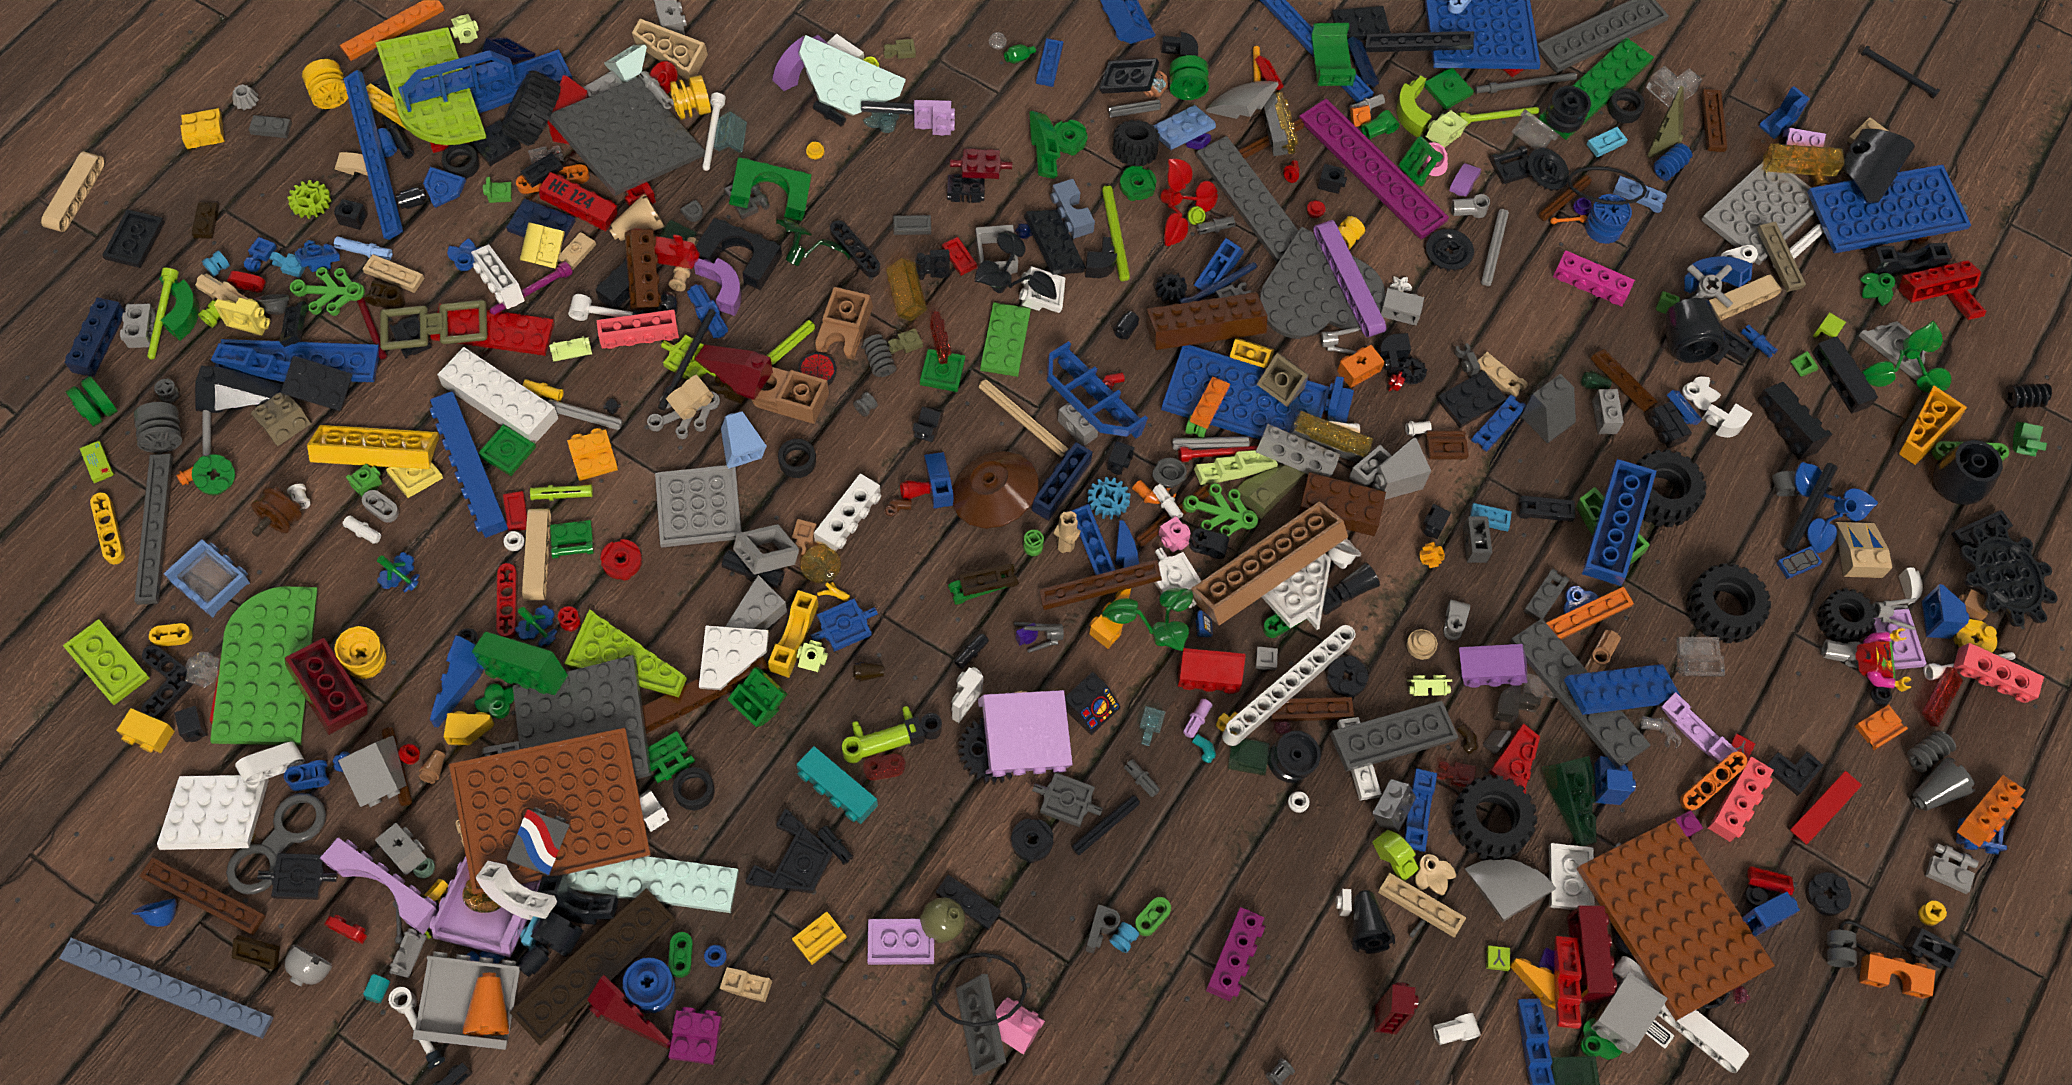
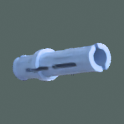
[334,236,393,261]

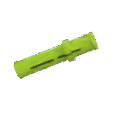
[530,484,593,501]

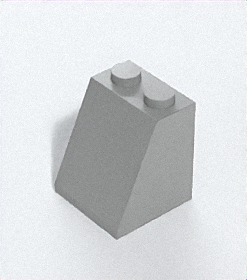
[1372,438,1431,500]
[338,736,406,807]
[1591,973,1668,1054]

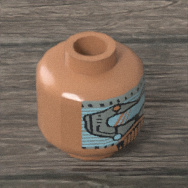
[1143,71,1169,98]

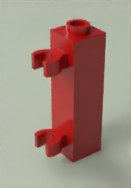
[634,228,700,269]

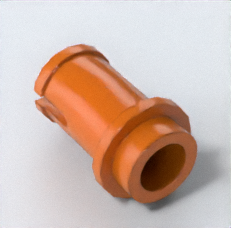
[176,467,193,486]

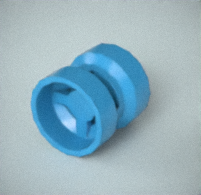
[202,251,230,277]
[1109,922,1140,953]

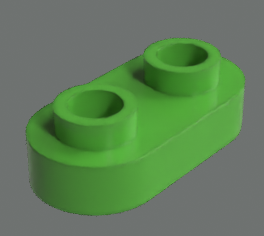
[1135,897,1171,936]

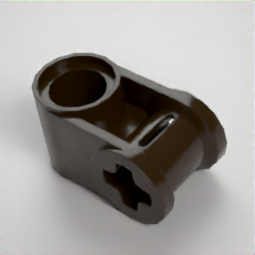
[364,281,405,309]

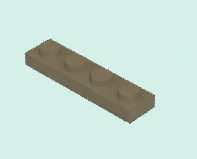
[1757,221,1806,292]

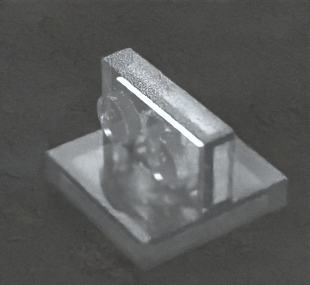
[1512,109,1559,149]

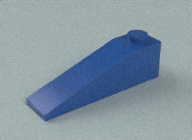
[430,635,485,728]

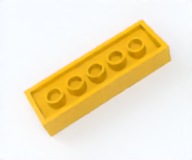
[307,425,439,469]

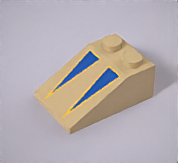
[1835,522,1892,578]

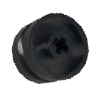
[1545,86,1591,133]
[1267,731,1321,783]

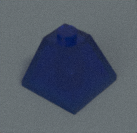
[482,38,536,63]

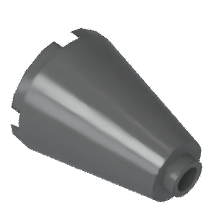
[1912,757,1975,811]

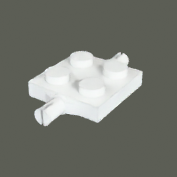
[1154,548,1201,608]

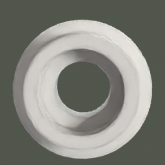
[504,531,525,551]
[1288,791,1309,813]

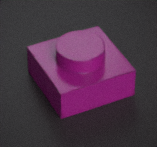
[1675,810,1703,837]

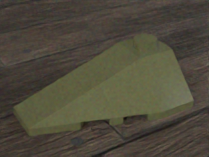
[1647,86,1684,158]
[1232,463,1306,519]

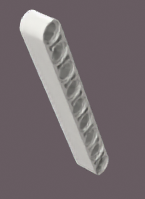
[1222,625,1355,746]

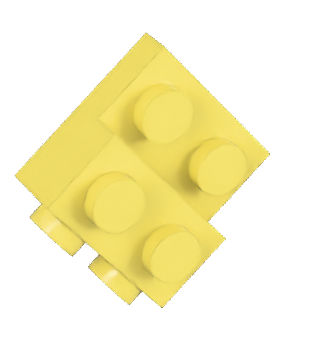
[214,298,270,336]

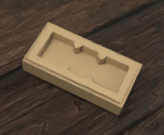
[558,232,596,270]

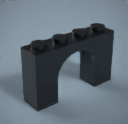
[695,218,782,290]

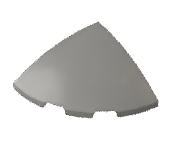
[1206,81,1279,119]
[1465,859,1556,922]

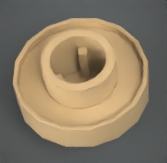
[1406,629,1438,660]

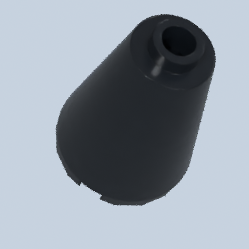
[1351,890,1395,954]

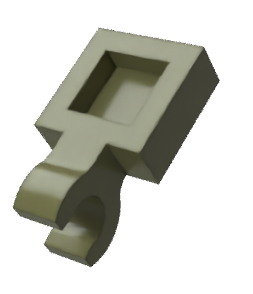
[883,39,916,59]
[888,328,923,354]

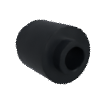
[396,186,427,209]
[1113,311,1139,339]
[516,944,550,978]

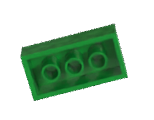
[472,631,568,695]

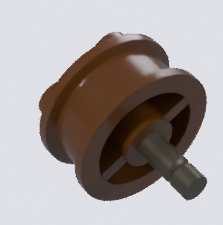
[251,487,302,537]

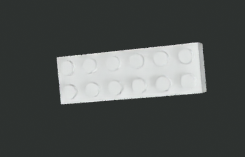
[437,347,558,444]

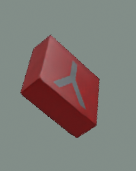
[1730,733,1756,760]

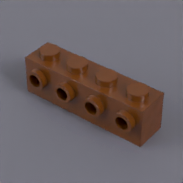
[625,230,661,309]

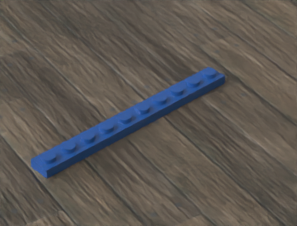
[1260,0,1374,103]
[343,70,403,240]

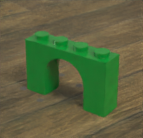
[729,157,812,221]

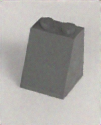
[1521,374,1576,444]

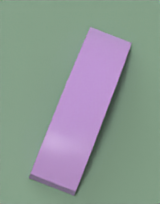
[1661,692,1737,763]

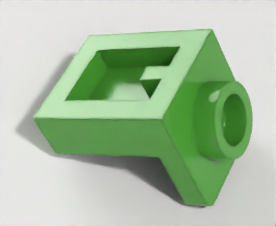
[483,177,512,203]

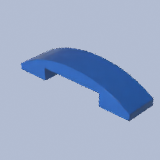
[1404,768,1437,852]

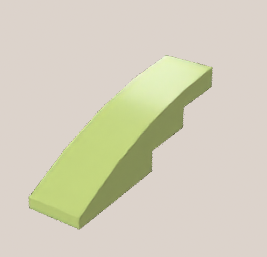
[1194,450,1278,485]

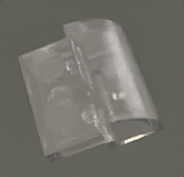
[1675,637,1725,677]

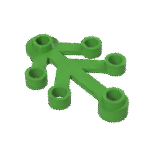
[290,267,365,316]
[1182,483,1258,537]

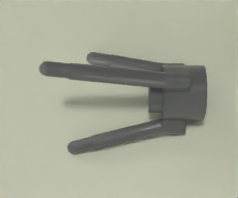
[1014,622,1064,653]

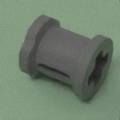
[1265,1058,1295,1085]

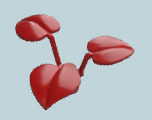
[1161,159,1218,246]

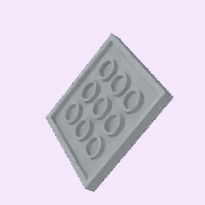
[655,465,742,548]

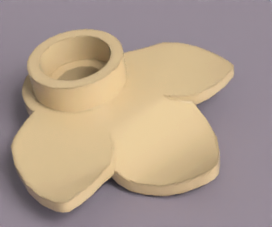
[1415,854,1456,896]

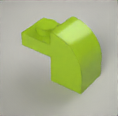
[1372,830,1419,881]

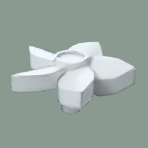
[1389,277,1412,292]

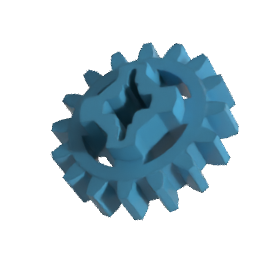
[1087,477,1131,519]

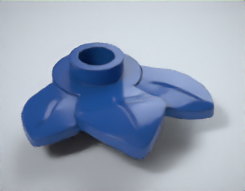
[447,239,484,271]
[1564,586,1599,614]

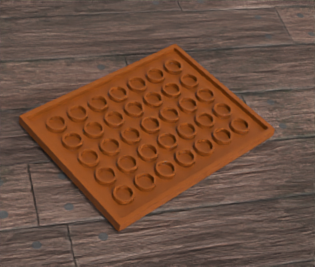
[449,728,651,895]
[1576,818,1775,1021]

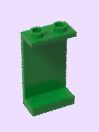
[1311,23,1356,86]

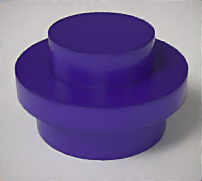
[1573,198,1592,215]

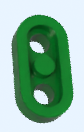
[668,932,693,978]

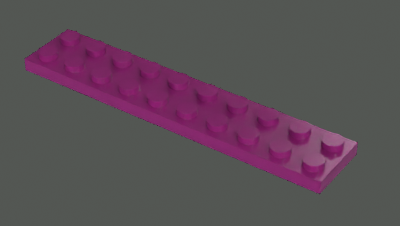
[1299,99,1449,240]

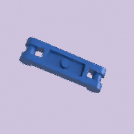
[1471,394,1527,452]

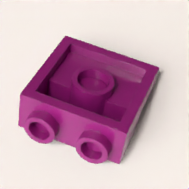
[668,1007,722,1065]

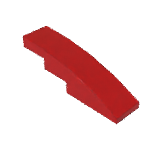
[1789,770,1862,845]
[1554,936,1582,1029]

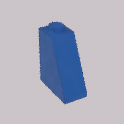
[1742,892,1800,937]

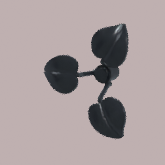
[975,231,1057,300]

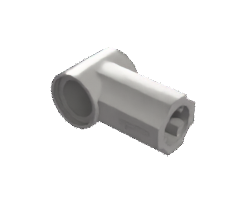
[1451,194,1490,218]
[1821,640,1863,668]

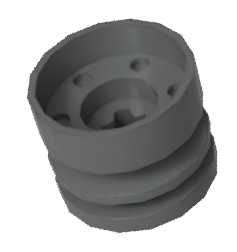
[134,402,182,453]

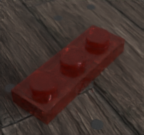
[930,311,951,364]
[1922,667,1963,727]

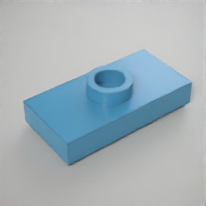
[1470,503,1512,532]

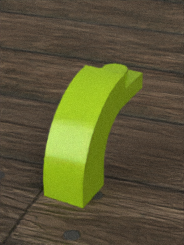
[1396,75,1432,137]

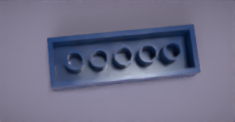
[1582,459,1656,586]

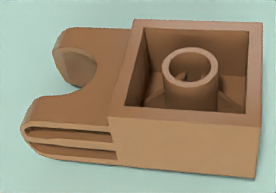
[815,287,873,359]
[751,367,829,424]

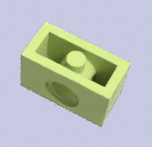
[1426,110,1468,148]

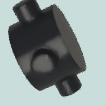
[603,398,621,415]

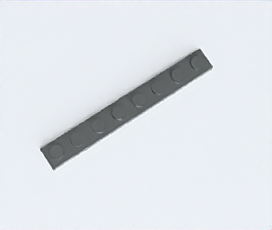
[134,454,173,605]

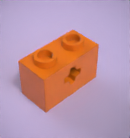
[1337,345,1385,388]

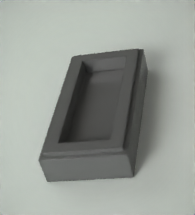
[894,215,931,235]

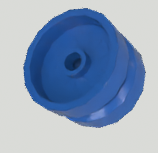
[623,958,676,1013]

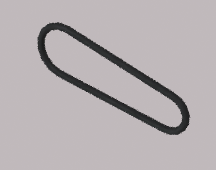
[1839,920,1917,964]

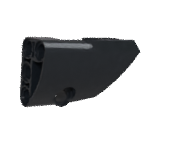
[1841,129,1915,203]

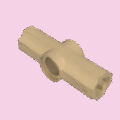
[195,273,249,303]
[1054,511,1081,553]

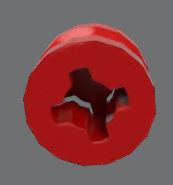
[557,606,581,632]

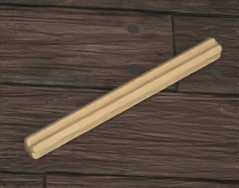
[979,379,1068,458]

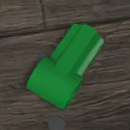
[1361,110,1400,139]

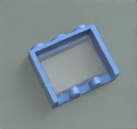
[164,539,250,618]

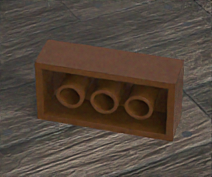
[1298,472,1386,536]

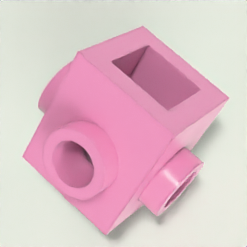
[1158,516,1191,552]

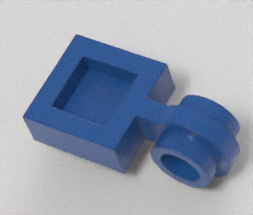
[244,237,277,272]

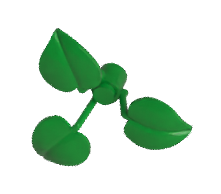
[1862,321,1952,393]
[1102,588,1193,651]

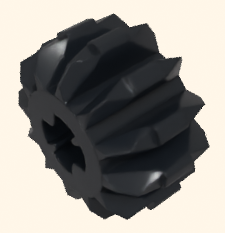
[1155,271,1187,304]

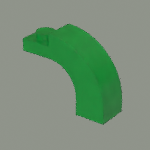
[159,277,199,341]

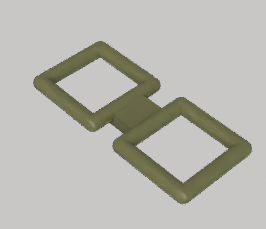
[380,300,487,350]

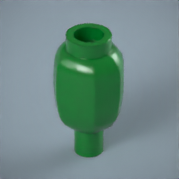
[1004,44,1036,64]

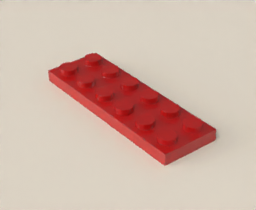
[430,304,555,356]

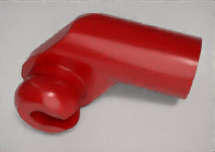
[1102,372,1125,390]

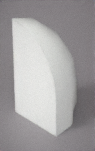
[1899,568,1923,605]

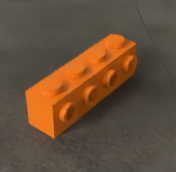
[1957,775,2025,848]

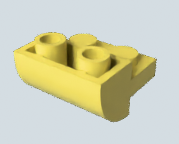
[520,223,565,268]

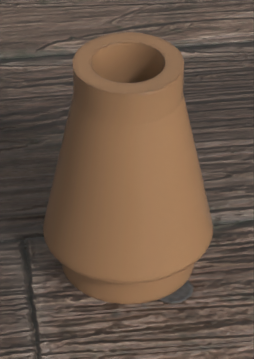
[419,750,446,784]

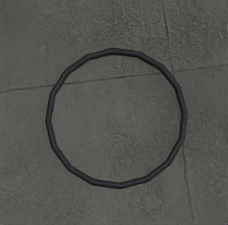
[1567,166,1647,205]
[931,952,1027,1027]

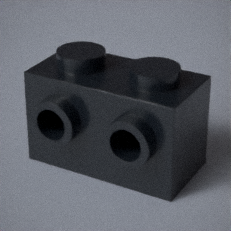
[1903,926,1962,969]

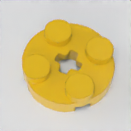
[1954,619,1997,653]

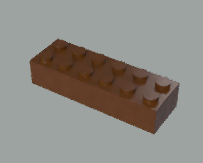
[1146,292,1268,350]

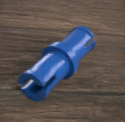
[1741,325,1778,358]

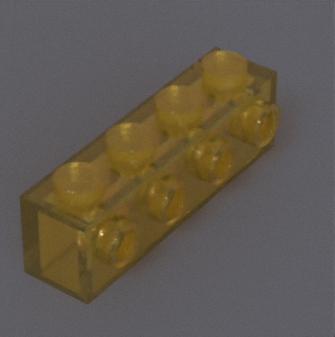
[1763,144,1844,176]

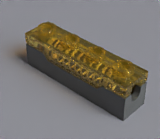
[1261,92,1298,156]
[1290,411,1373,463]

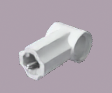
[1433,1013,1481,1045]

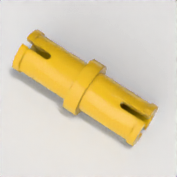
[522,380,564,401]

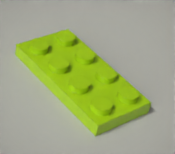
[63,619,150,705]

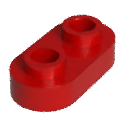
[324,914,368,945]

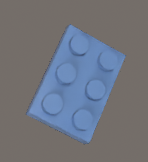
[1153,105,1216,150]

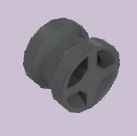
[154,379,180,403]
[853,392,878,417]

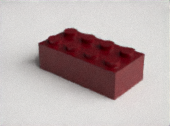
[285,638,368,735]
[1567,906,1617,1003]

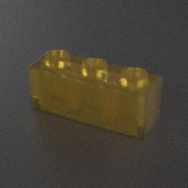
[886,258,927,321]

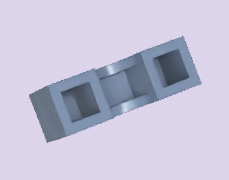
[1050,179,1095,239]

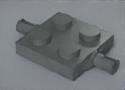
[1032,772,1103,827]

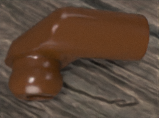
[884,499,912,517]

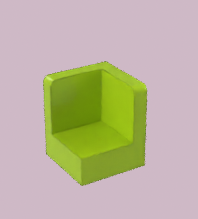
[1813,313,1846,338]

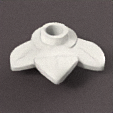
[1682,376,1721,411]

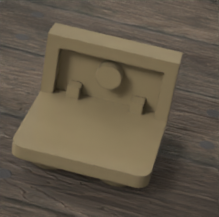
[251,392,311,447]

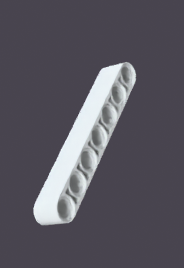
[1612,956,1749,1073]

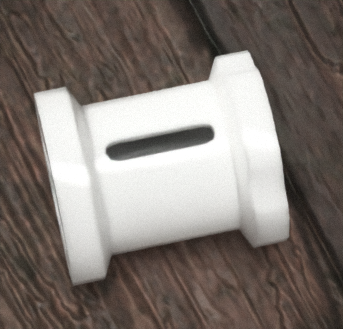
[287,484,311,510]

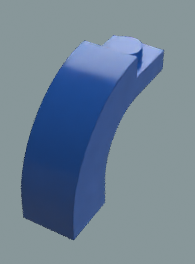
[1684,256,1753,294]

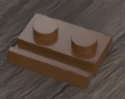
[1426,431,1469,459]

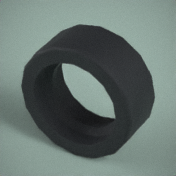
[1608,88,1645,123]
[442,143,479,179]
[778,439,816,478]
[672,767,715,811]

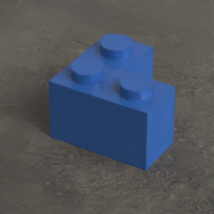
[1594,756,1636,805]

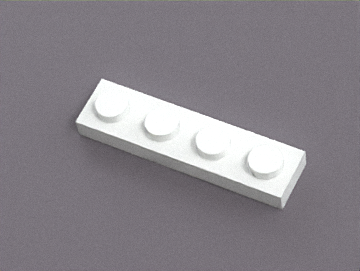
[1337,717,1382,800]

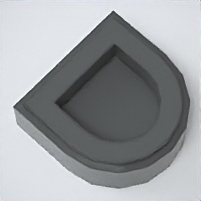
[680,200,703,222]

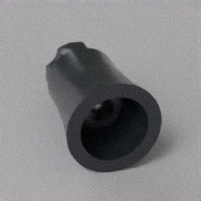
[1333,563,1380,603]

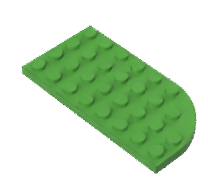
[210,586,318,745]

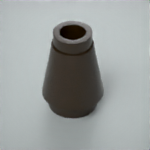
[853,661,884,682]

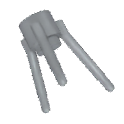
[1321,327,1361,355]
[1873,598,1916,630]

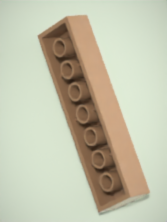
[1191,501,1348,626]

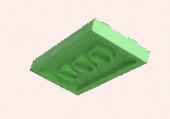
[980,302,1031,377]

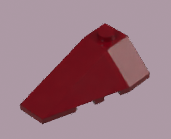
[695,345,773,400]
[587,975,671,1049]

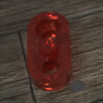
[863,754,905,780]

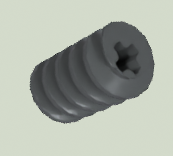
[863,334,897,377]
[1907,731,1956,773]

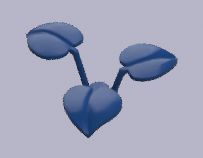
[1795,462,1878,553]

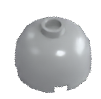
[285,944,333,987]

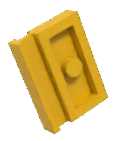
[792,912,847,965]

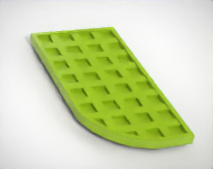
[375,27,486,145]

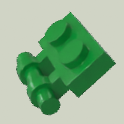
[648,731,695,783]

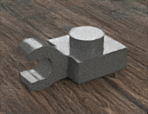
[1454,343,1481,378]

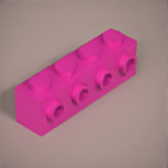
[1553,250,1635,307]

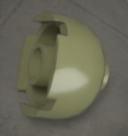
[920,897,965,943]

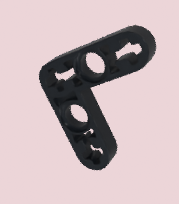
[141,645,195,720]

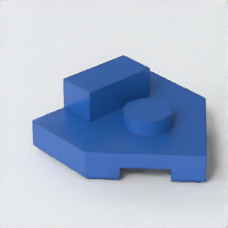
[423,167,466,208]
[295,240,340,272]

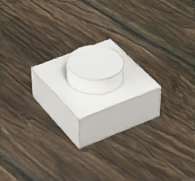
[1336,889,1352,916]

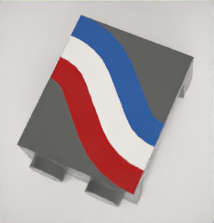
[506,807,570,876]

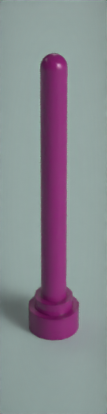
[490,261,573,314]

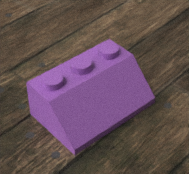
[1459,644,1528,688]

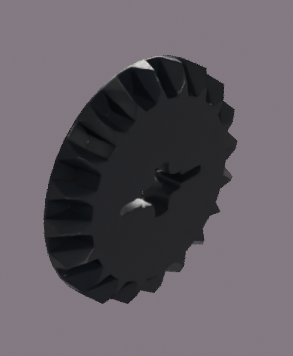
[1526,148,1569,191]
[1426,229,1474,271]

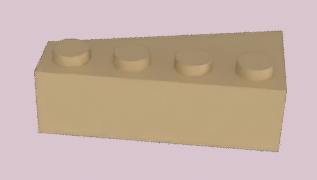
[632,19,708,81]

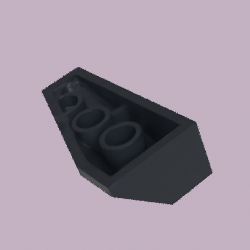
[195,365,283,413]

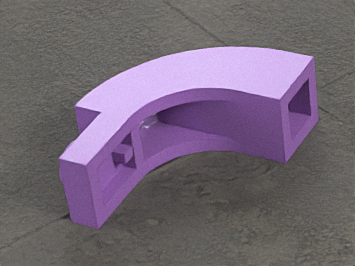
[772,35,830,91]
[694,258,741,316]

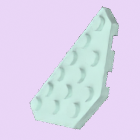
[798,35,906,116]

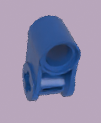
[284,760,330,792]

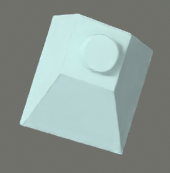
[604,44,647,82]

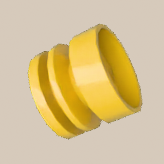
[302,59,348,109]
[670,75,711,120]
[335,626,387,679]

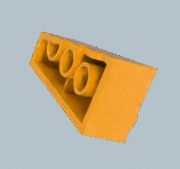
[1899,386,1967,465]

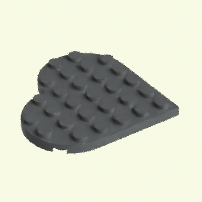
[1259,227,1385,339]

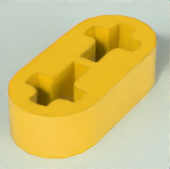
[149,623,193,647]

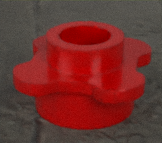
[1388,371,1405,391]

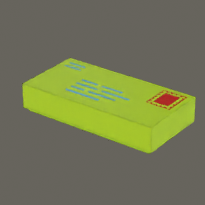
[80,441,114,483]

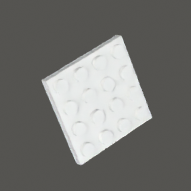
[157,775,269,850]

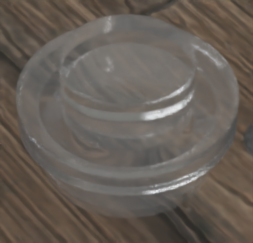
[989,32,1007,49]

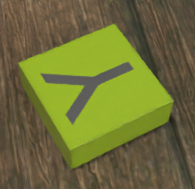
[1486,946,1510,971]

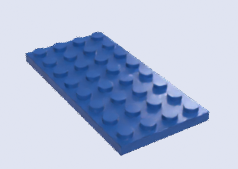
[1807,165,1971,253]
[1161,345,1330,440]

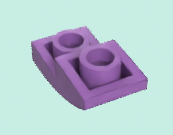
[1449,163,1481,197]

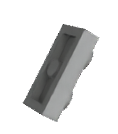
[249,115,292,138]

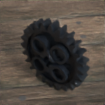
[957,718,1013,785]

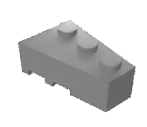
[725,575,787,630]

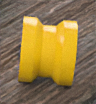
[1918,901,1947,926]

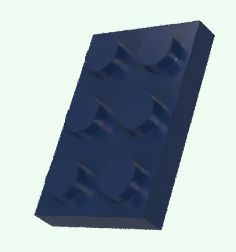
[506,199,576,242]

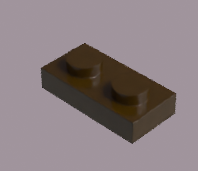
[191,202,219,239]
[232,935,280,970]

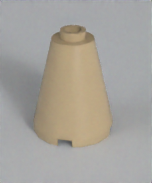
[610,194,665,241]

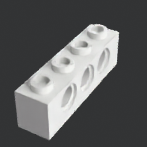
[814,474,881,554]

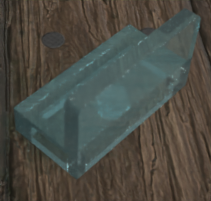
[714,112,747,153]

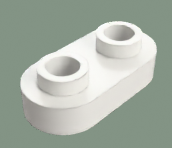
[1721,245,1758,263]

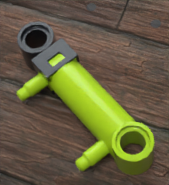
[842,706,942,763]

